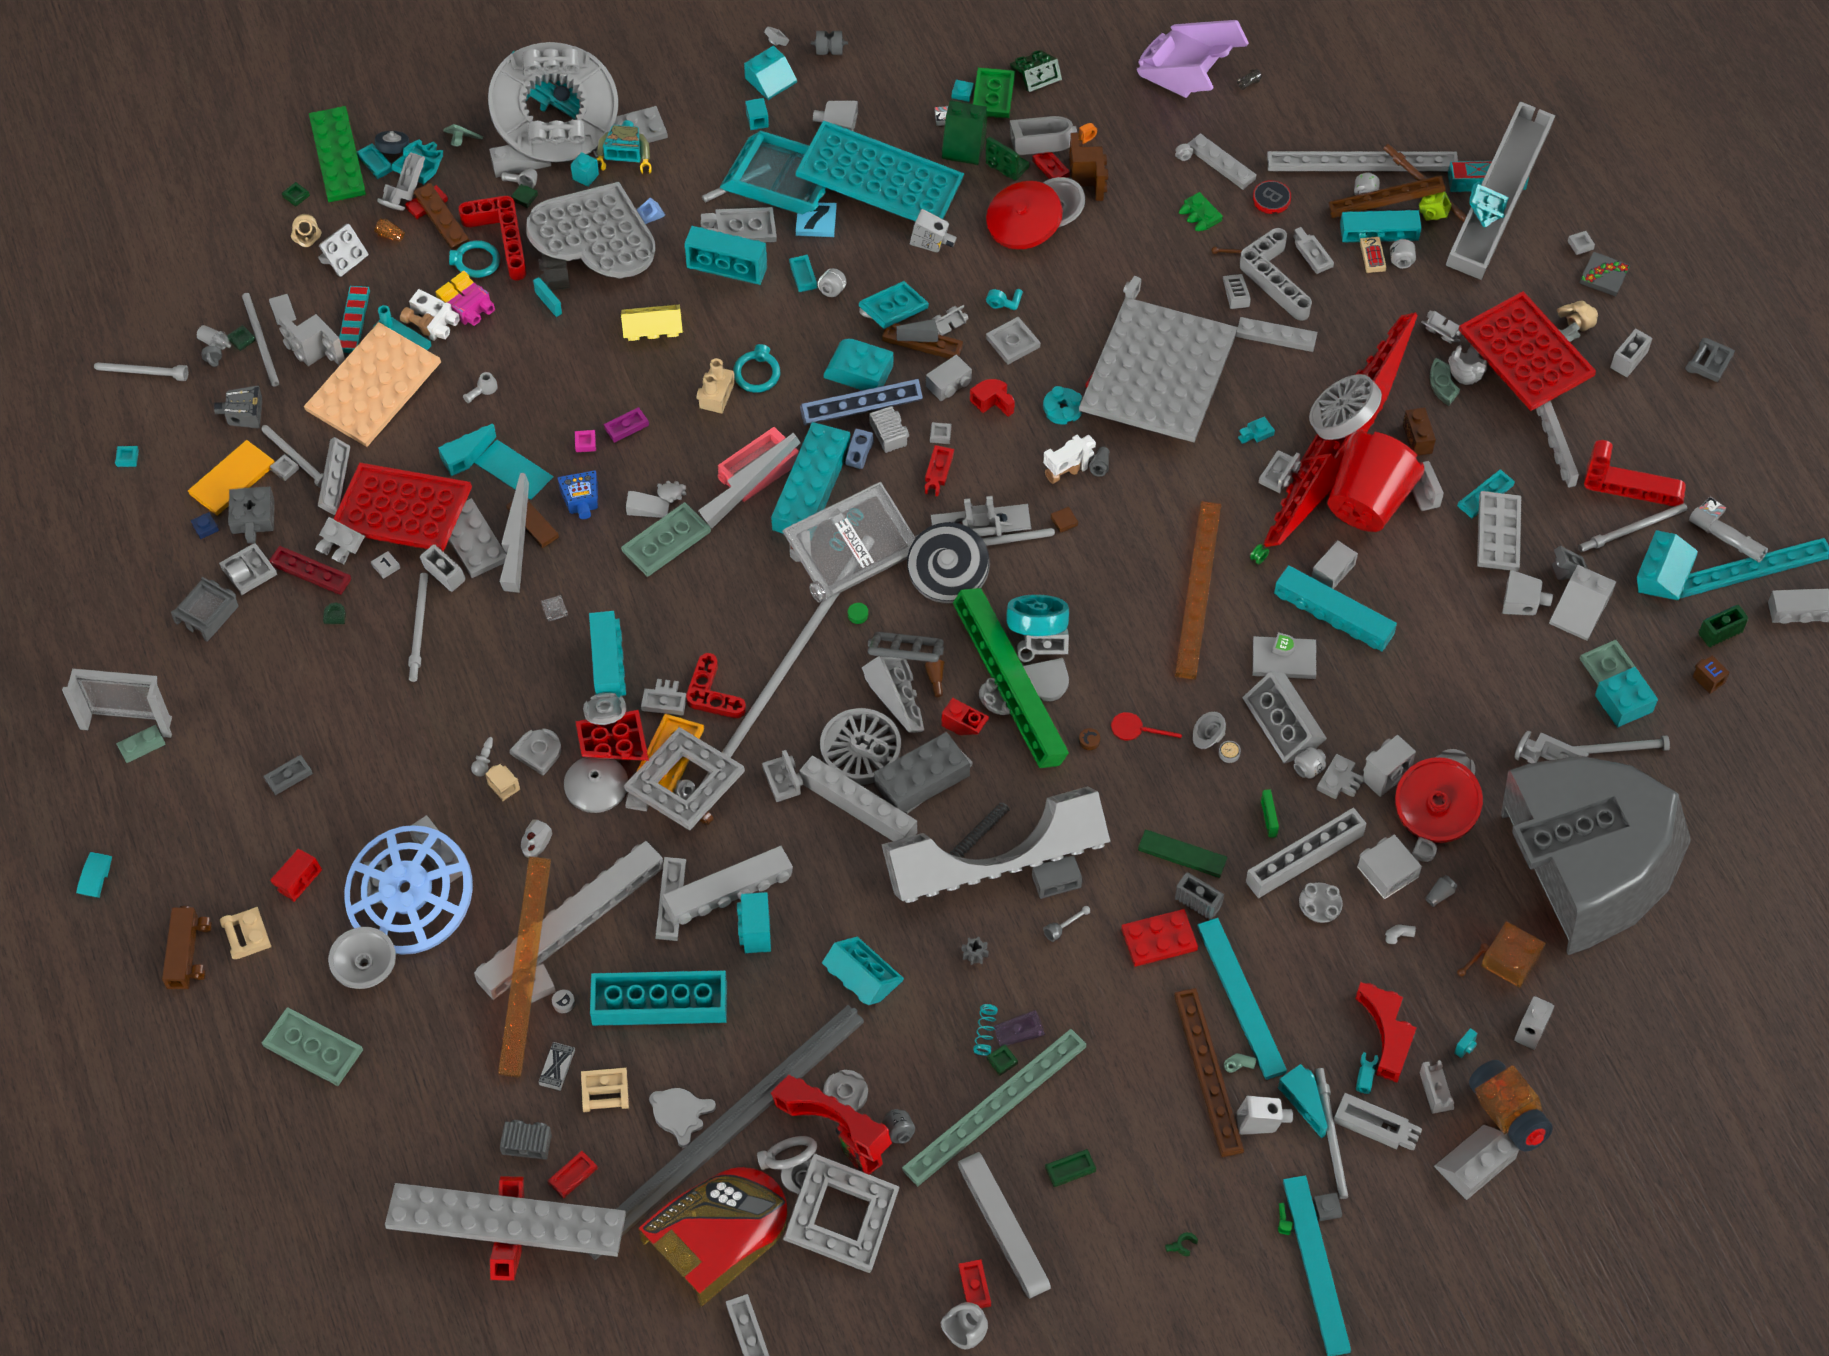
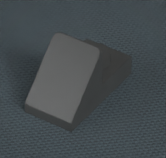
[1552,546,1587,580]

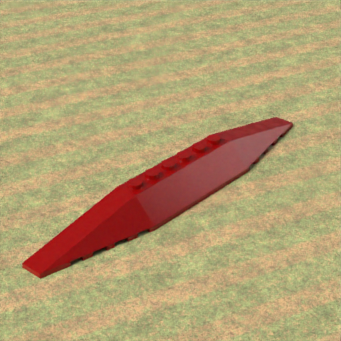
[1263,312,1418,547]

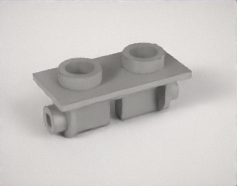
[932,305,968,336]
[1421,310,1462,343]

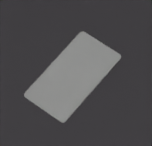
[269,294,296,325]

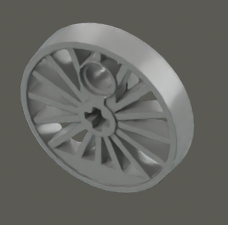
[1309,374,1382,440]
[820,708,901,785]

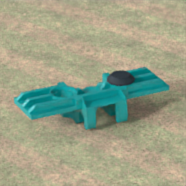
[511,51,581,119]

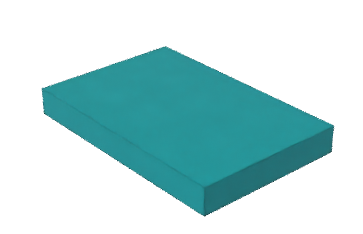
[859,281,929,329]

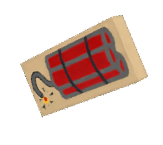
[1360,237,1386,273]

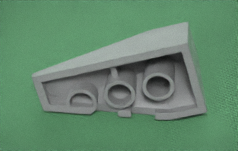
[862,656,924,733]

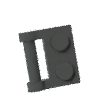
[1685,338,1735,383]

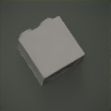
[1358,834,1422,899]

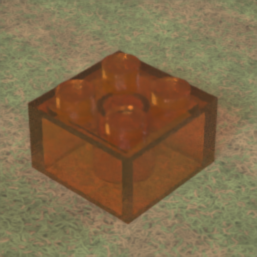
[1481,921,1545,988]

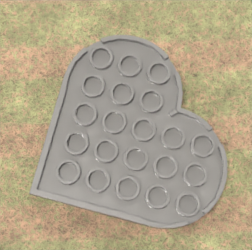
[526,182,655,278]

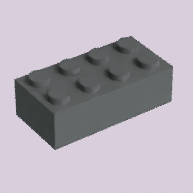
[874,732,970,812]

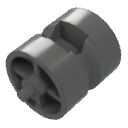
[811,31,848,55]

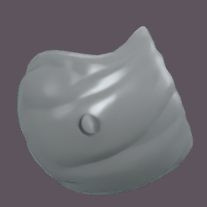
[941,1302,988,1349]

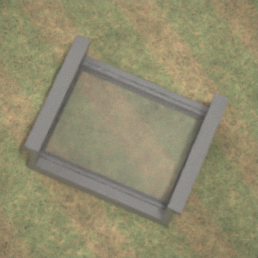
[62,668,172,738]

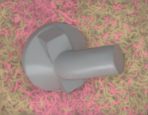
[672,776,695,800]

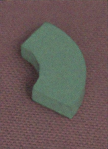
[1429,358,1460,406]

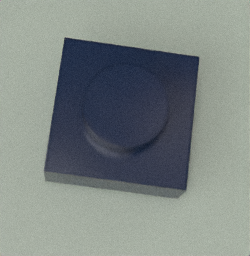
[191,512,219,539]

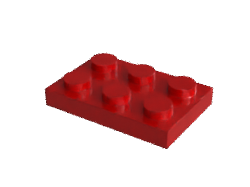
[1121,909,1198,967]

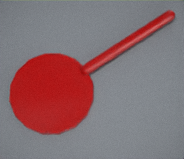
[1111,712,1182,740]

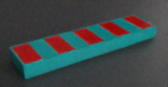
[339,286,370,353]

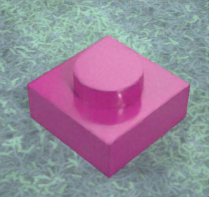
[575,430,596,452]

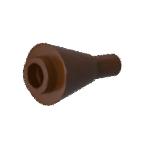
[924,659,945,697]

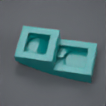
[76,852,112,898]

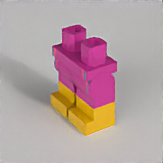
[435,271,495,326]

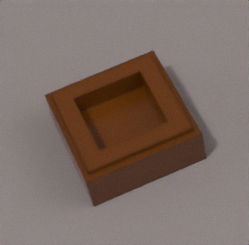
[1051,507,1078,533]

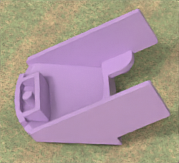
[1137,20,1249,98]

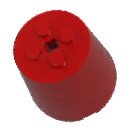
[1328,430,1425,532]

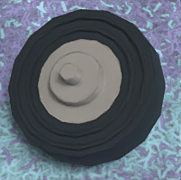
[375,131,409,154]

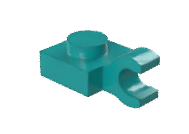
[1238,416,1275,444]

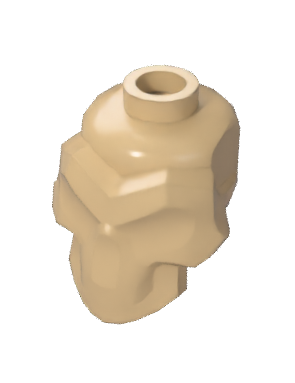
[291,214,322,247]
[1557,301,1598,331]

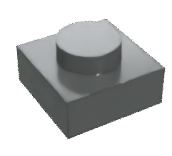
[1313,1193,1342,1221]

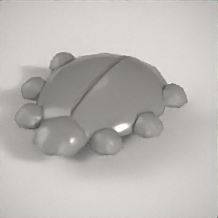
[657,481,686,503]

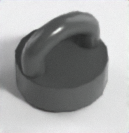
[202,346,222,367]

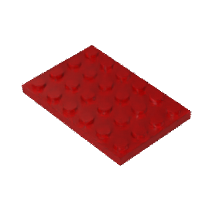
[1459,291,1596,411]
[333,463,472,552]

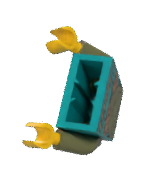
[596,120,652,174]

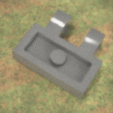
[315,517,365,564]

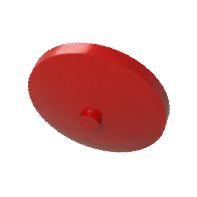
[986,181,1063,249]
[1395,757,1483,843]

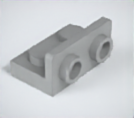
[1412,461,1444,511]

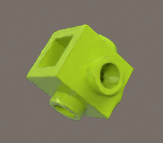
[1419,192,1451,221]

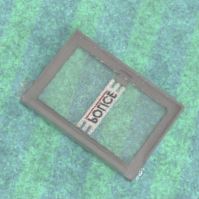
[782,482,919,602]

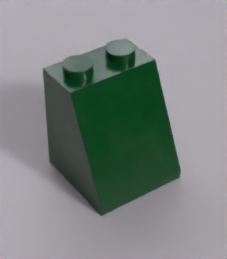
[942,100,987,165]

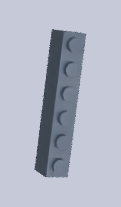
[800,379,923,426]

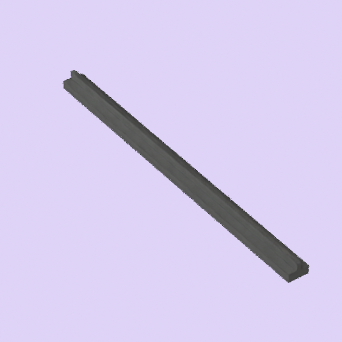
[588,1005,864,1260]

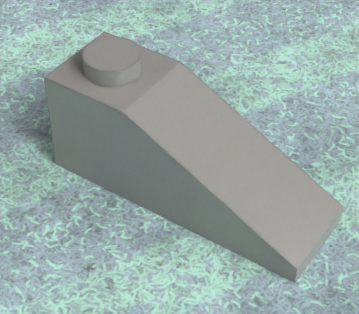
[489,145,551,178]

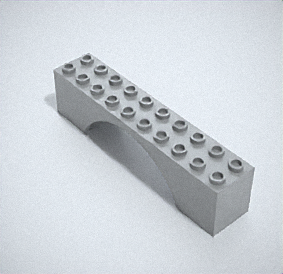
[882,786,1110,903]

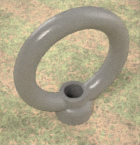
[757,1136,817,1170]

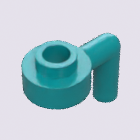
[986,289,1023,310]

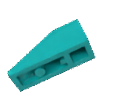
[1278,1064,1328,1138]

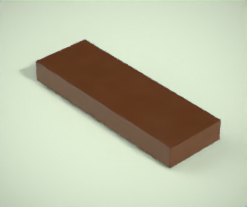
[506,501,559,548]

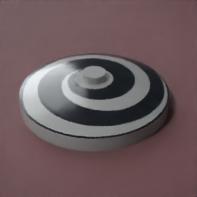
[907,522,990,603]

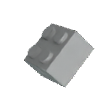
[1363,735,1416,797]

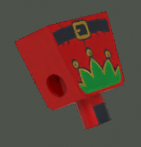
[835,1124,883,1175]

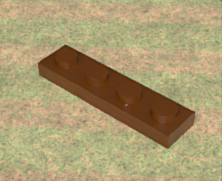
[414,183,469,250]
[882,323,963,359]

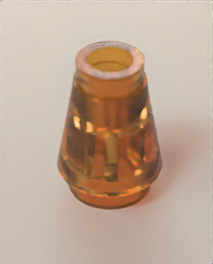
[374,218,405,242]

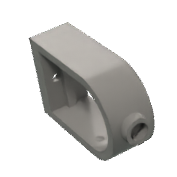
[1010,116,1077,155]

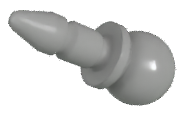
[471,737,493,777]

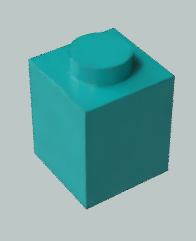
[745,98,769,130]
[571,152,599,187]

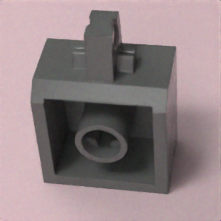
[228,486,275,544]

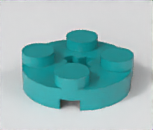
[1043,386,1082,425]

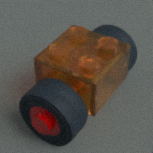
[1469,1060,1553,1151]

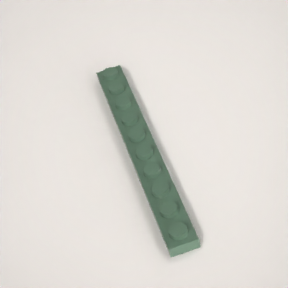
[902,1029,1086,1187]

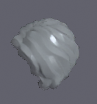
[1448,345,1487,385]

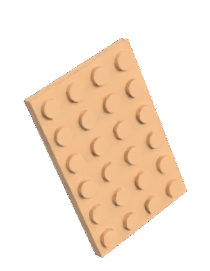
[304,322,441,447]

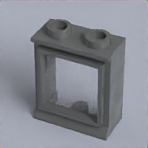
[171,577,239,642]

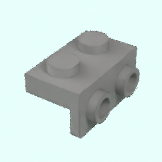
[1258,450,1301,493]
[762,750,803,802]

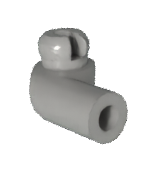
[1385,925,1416,944]

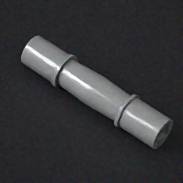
[1689,507,1768,562]

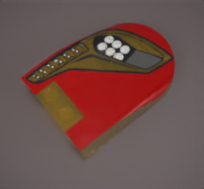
[638,1167,787,1306]

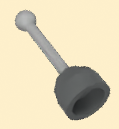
[1043,906,1090,942]

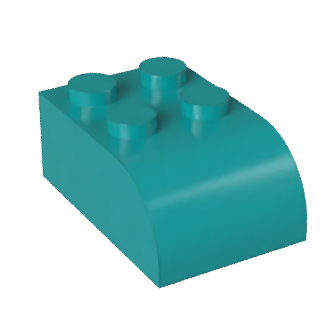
[824,339,893,391]

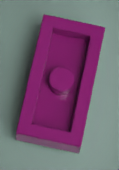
[604,407,649,443]

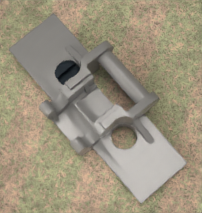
[931,496,1031,536]

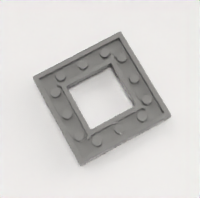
[624,727,745,830]
[783,1153,900,1273]

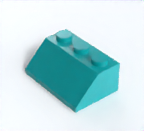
[1637,530,1698,600]
[822,936,904,1005]

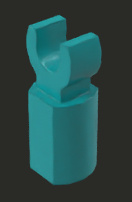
[1356,1052,1378,1094]

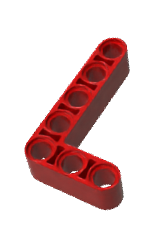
[459,196,526,281]
[1584,440,1686,506]

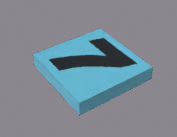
[796,202,837,237]

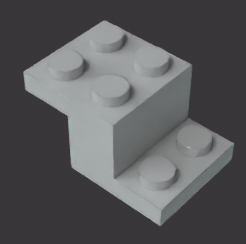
[279,314,345,366]

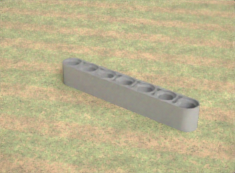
[958,1152,1051,1299]

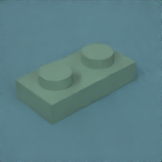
[116,725,166,763]

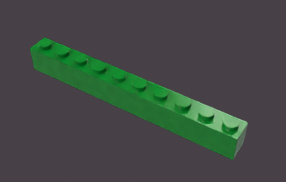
[953,588,1069,768]

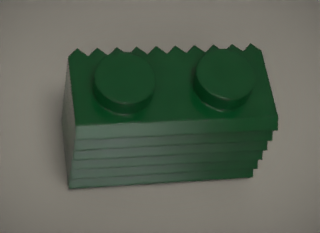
[1698,605,1749,647]

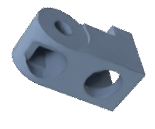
[846,429,874,469]

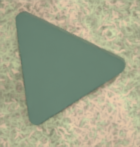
[443,124,483,147]

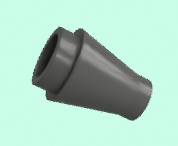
[1089,447,1110,477]
[1425,875,1457,907]

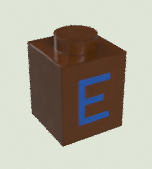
[1693,655,1730,694]

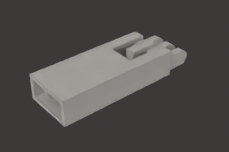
[1334,1093,1422,1150]

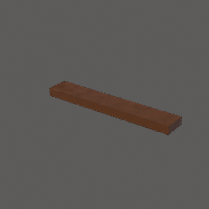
[1328,176,1446,218]

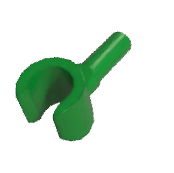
[1278,1203,1293,1235]

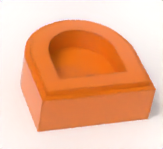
[1078,123,1097,144]

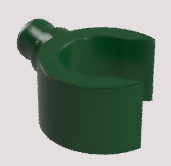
[1165,1232,1198,1256]

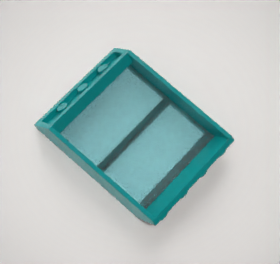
[720,131,826,215]

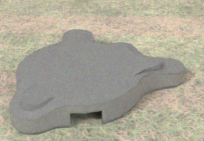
[649,1088,716,1148]

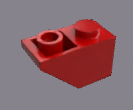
[941,698,989,735]

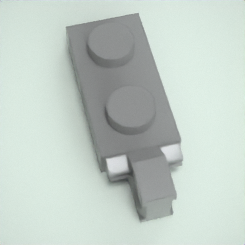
[1293,227,1334,274]

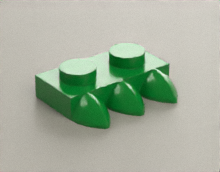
[1179,192,1223,231]

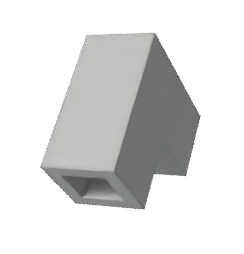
[523,964,556,1003]

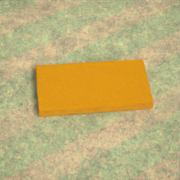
[188,440,275,516]
[637,714,704,793]

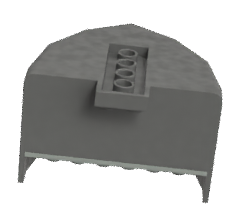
[1501,756,1691,955]

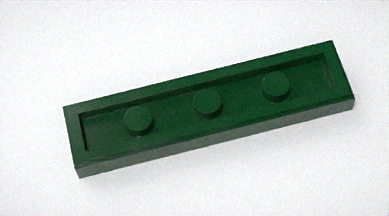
[1138,829,1227,878]

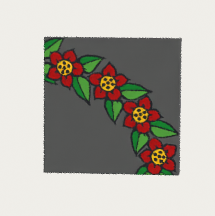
[1579,252,1630,297]

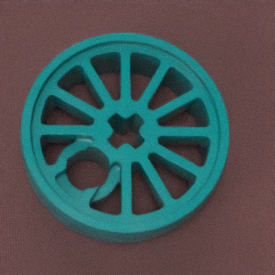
[1006,595,1069,636]

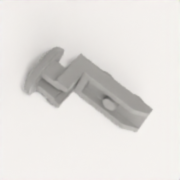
[377,153,425,211]
[1515,731,1588,763]

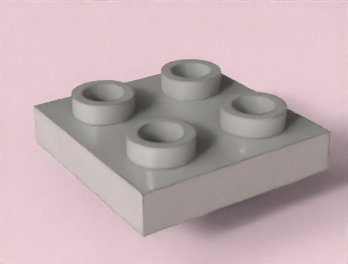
[219,543,277,595]

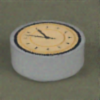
[1219,741,1241,763]

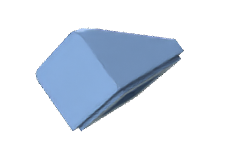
[636,198,665,224]

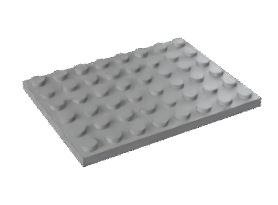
[1079,297,1238,442]

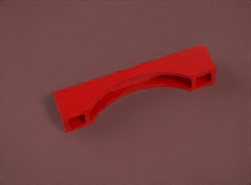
[771,1075,892,1162]

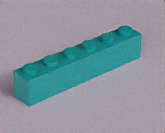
[1274,565,1397,652]

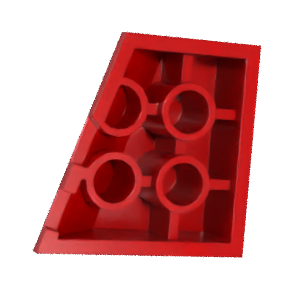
[575,710,649,761]

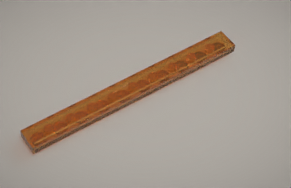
[1175,501,1221,680]
[498,856,551,1078]

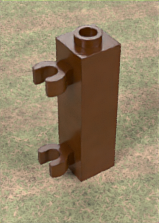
[162,906,212,989]

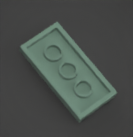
[621,502,711,577]
[262,1007,363,1086]

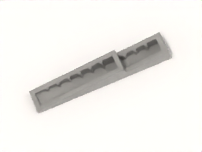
[698,433,800,528]
[500,473,529,593]

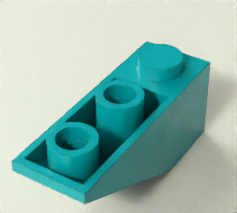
[438,423,496,476]

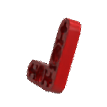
[686,653,746,718]

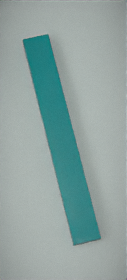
[1680,538,1829,598]
[1197,918,1287,1080]
[1283,1175,1351,1356]

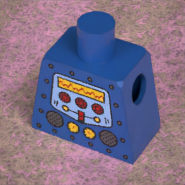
[558,470,598,519]

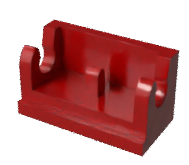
[270,849,322,902]

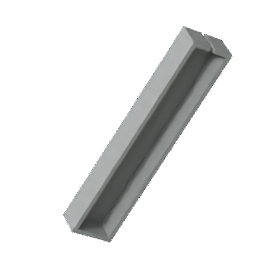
[1446,102,1555,280]

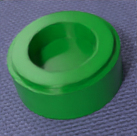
[848,603,868,624]

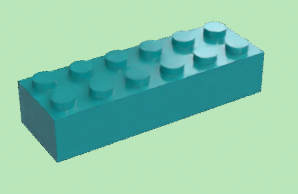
[771,422,851,541]
[590,971,727,1026]

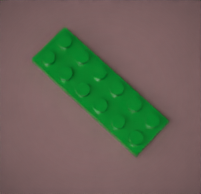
[309,106,366,202]

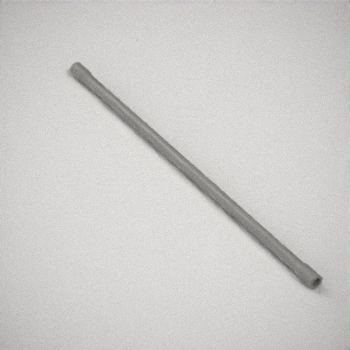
[694,536,874,792]

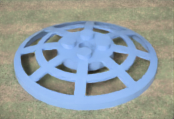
[345,825,473,955]

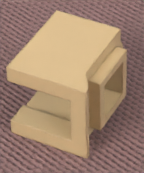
[485,764,520,801]

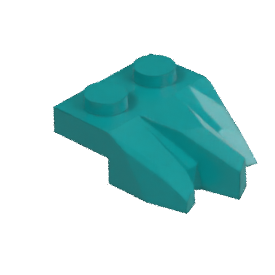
[392,139,443,184]

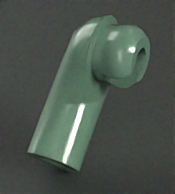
[1224,1053,1257,1073]

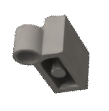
[1017,629,1069,662]

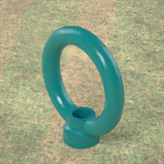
[449,240,501,278]
[733,344,780,393]

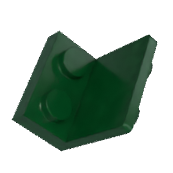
[1010,50,1062,92]
[986,137,1030,181]

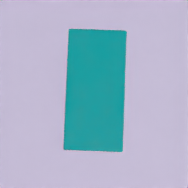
[474,440,554,500]

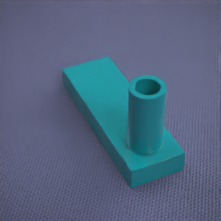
[373,305,432,350]

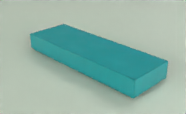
[1457,469,1515,518]

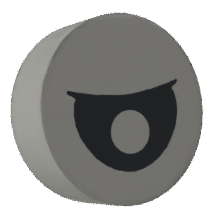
[552,990,575,1013]

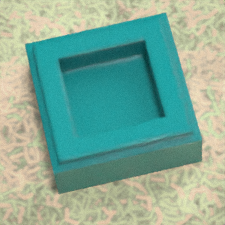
[115,446,139,467]

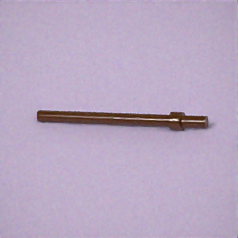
[1383,144,1467,222]

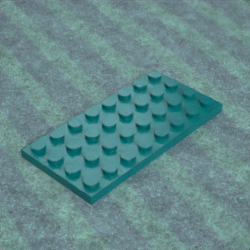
[795,120,964,221]

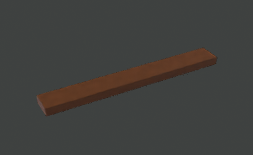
[1174,988,1244,1158]

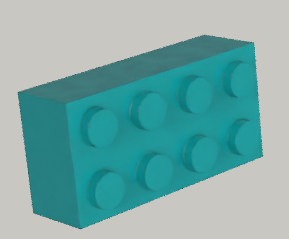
[684,226,767,285]
[589,611,626,698]

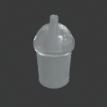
[197,325,231,350]

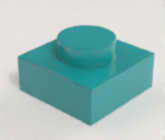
[951,80,974,102]
[1454,1028,1478,1058]

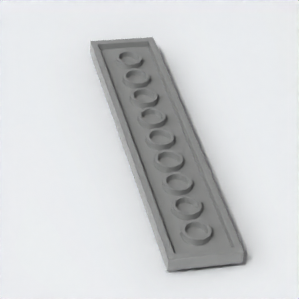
[385,1183,626,1257]

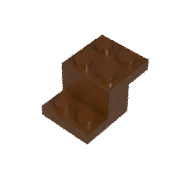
[1069,132,1108,201]

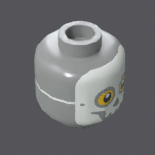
[818,268,846,297]

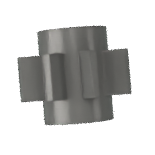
[962,937,989,965]

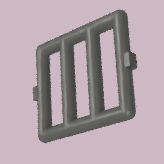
[868,632,944,662]

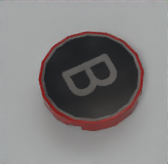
[1253,180,1291,214]

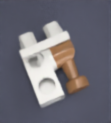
[400,289,460,341]
[1043,435,1096,484]

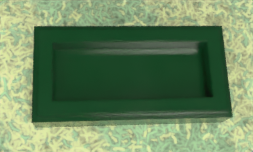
[1045,1149,1096,1187]

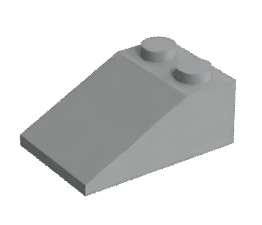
[1549,565,1616,641]

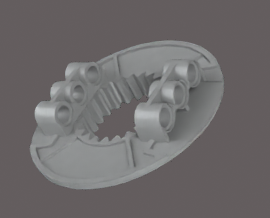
[488,42,618,162]

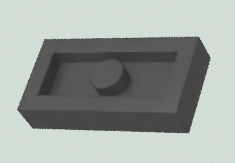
[263,755,313,795]

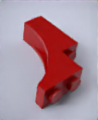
[1355,982,1417,1083]
[490,1176,524,1280]

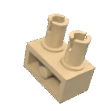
[697,358,735,413]

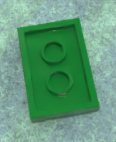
[973,68,1015,118]

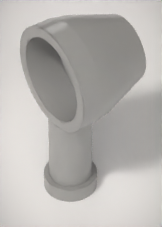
[502,168,537,189]
[463,372,497,403]

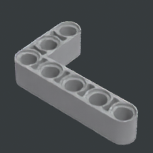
[1239,228,1312,321]

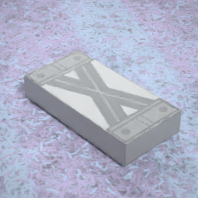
[539,1042,575,1091]

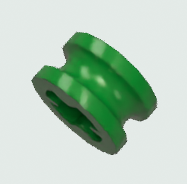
[1250,544,1269,565]

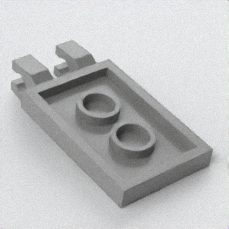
[700,207,777,242]

